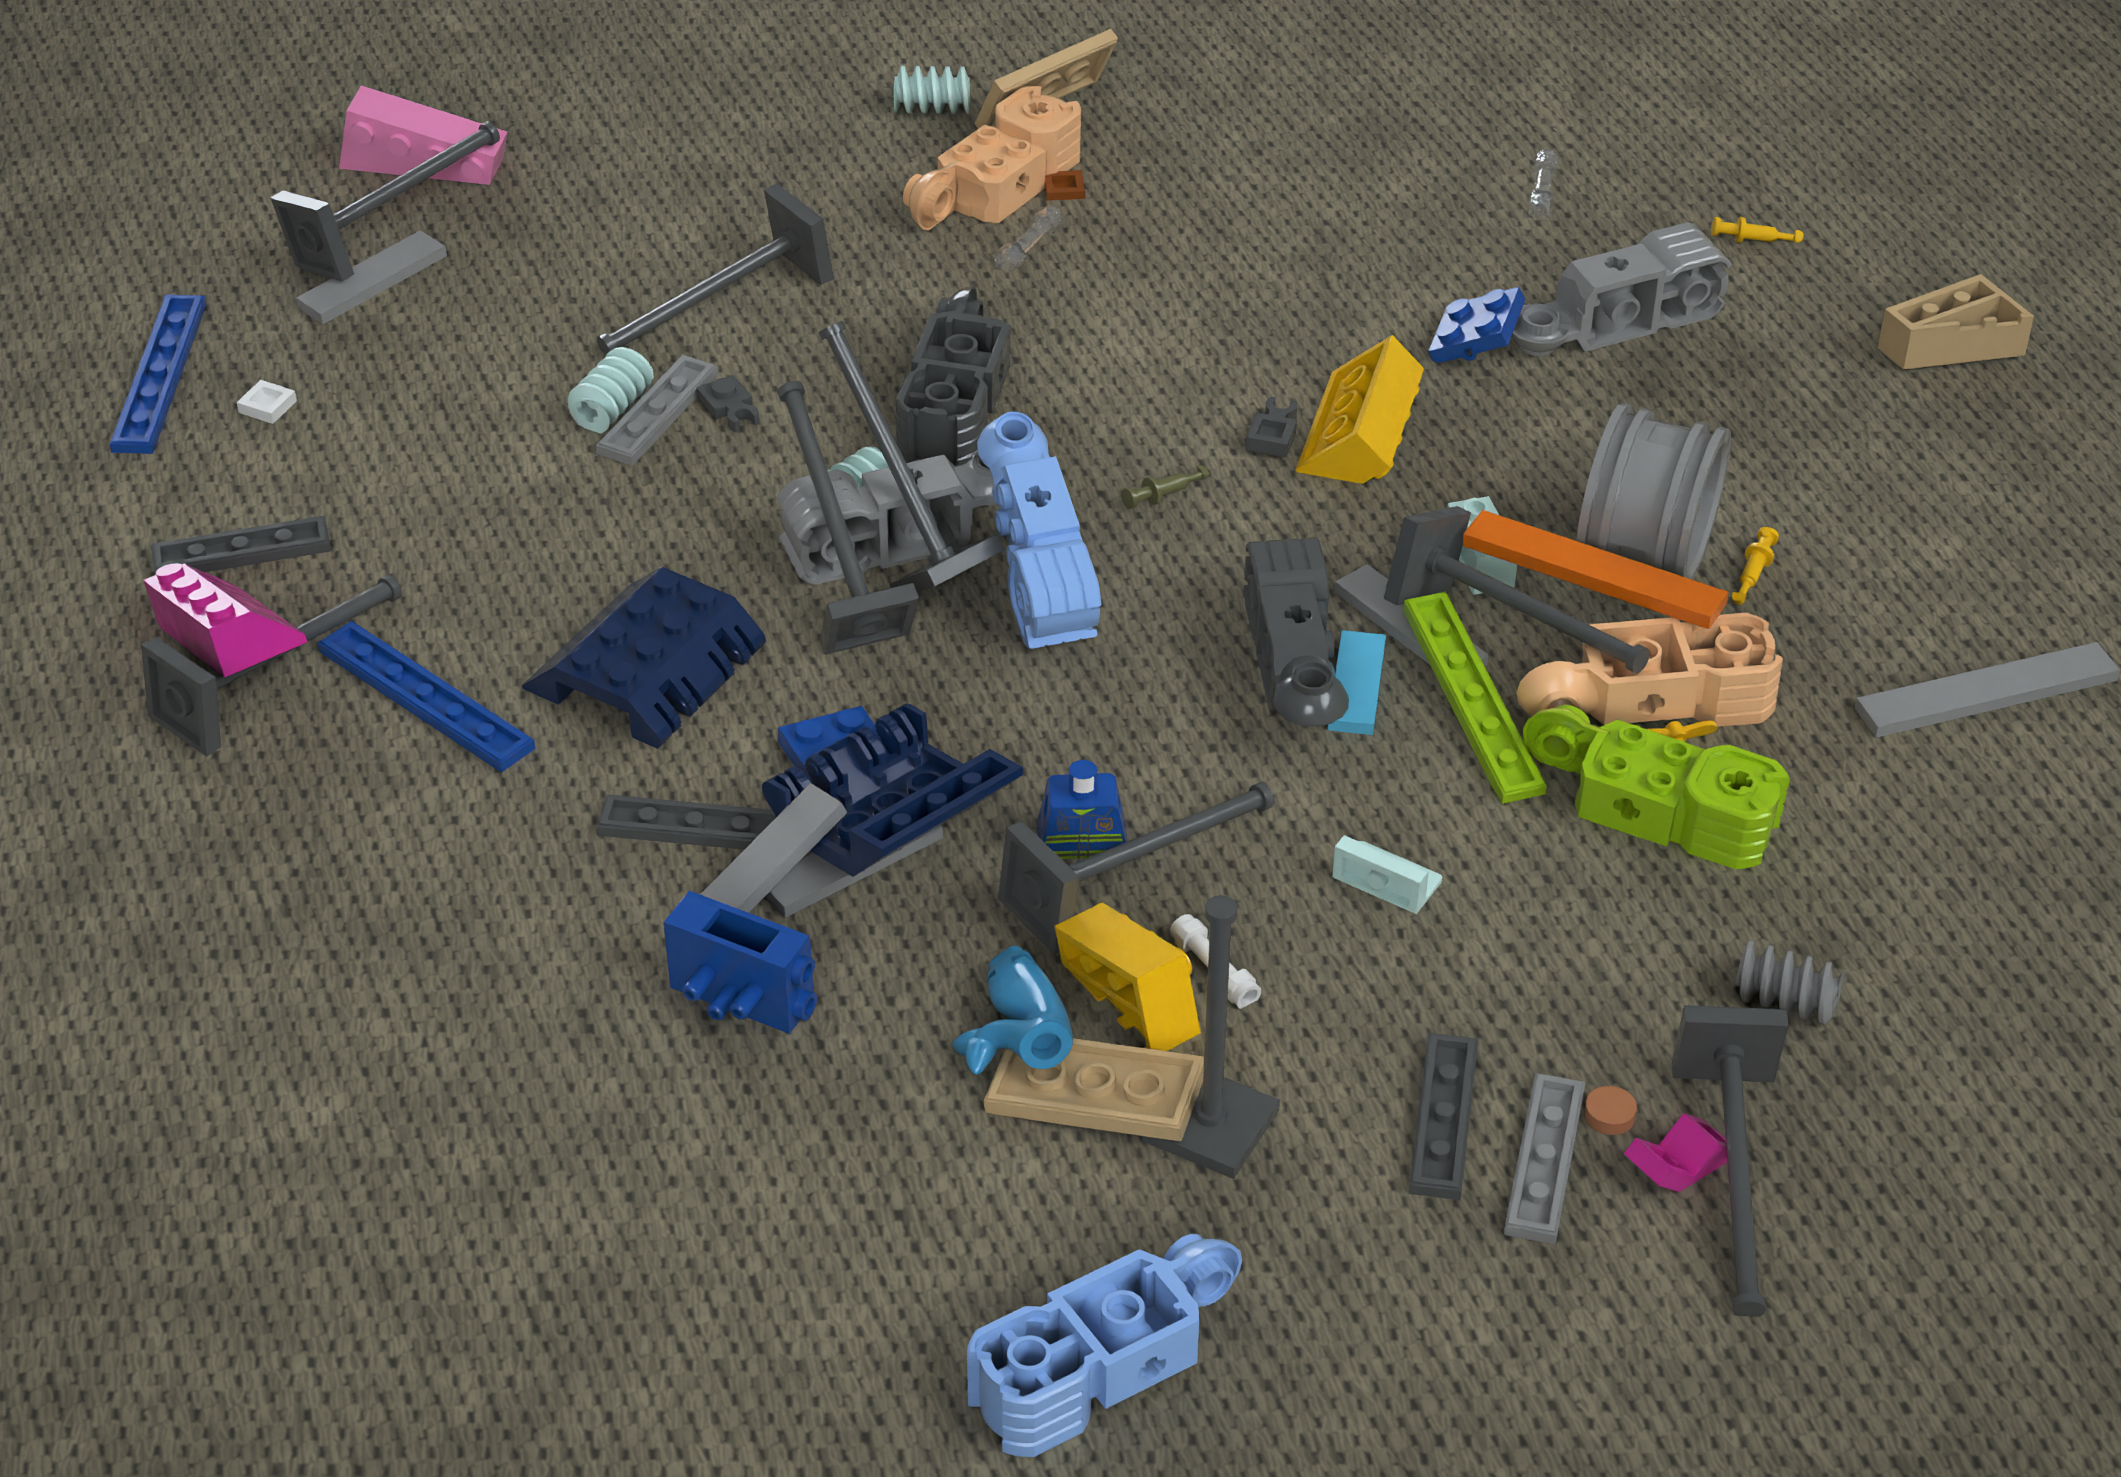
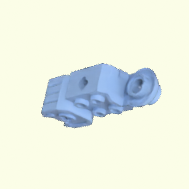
[977,412,1102,649]
[967,1234,1242,1457]

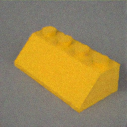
[1295,335,1424,484]

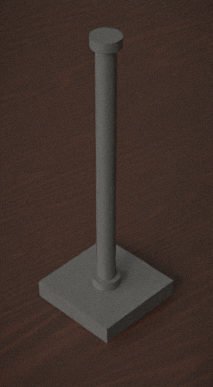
[271,121,500,281]
[597,183,834,355]
[818,321,1005,592]
[777,381,919,655]
[1383,506,1650,673]
[141,575,402,757]
[998,782,1274,955]
[1142,895,1280,1179]
[1671,1005,1789,1317]

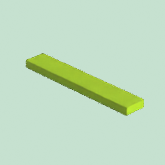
[1403,591,1547,804]

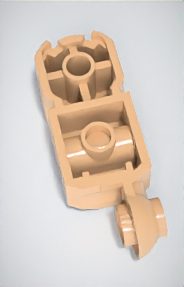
[903,86,1081,231]
[1516,613,1783,727]

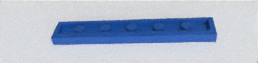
[110,295,206,454]
[318,621,536,773]

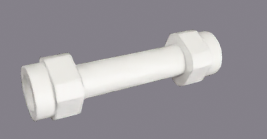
[1170,914,1261,1009]

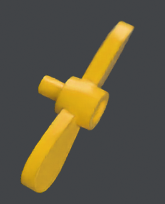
[1648,720,1718,742]

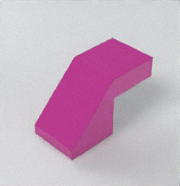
[1624,1113,1727,1192]

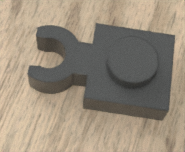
[696,375,759,432]
[1246,397,1297,458]

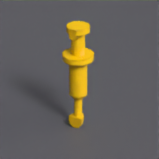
[1711,217,1804,243]
[1731,527,1779,605]

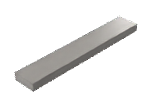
[1855,642,2120,738]

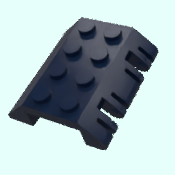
[522,567,766,749]
[762,703,1023,877]

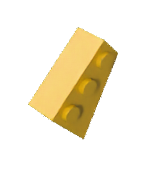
[1054,902,1201,1051]

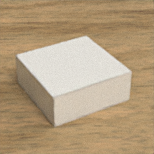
[237,380,297,424]

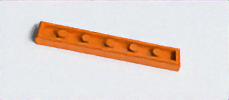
[1462,510,1729,629]

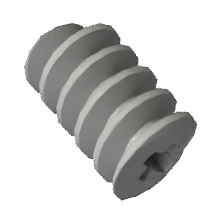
[1735,939,1846,1025]

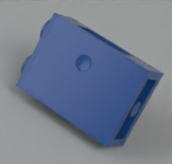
[663,891,817,1034]

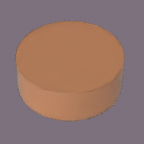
[1584,1086,1637,1135]

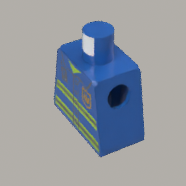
[1037,760,1127,859]

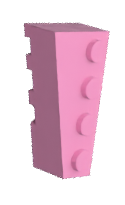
[339,85,508,185]

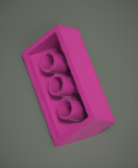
[143,564,307,677]

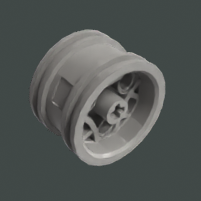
[1576,403,1731,580]

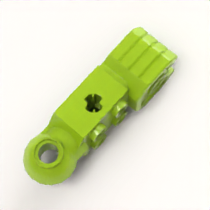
[1523,705,1790,869]

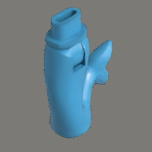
[952,946,1073,1075]

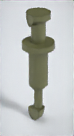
[1122,465,1209,509]

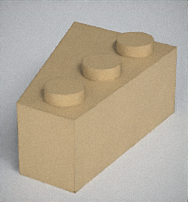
[1878,274,2034,370]

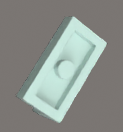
[1332,835,1442,914]

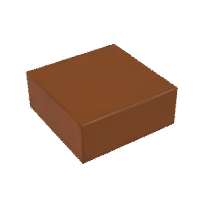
[1045,170,1085,201]

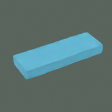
[1328,630,1386,735]

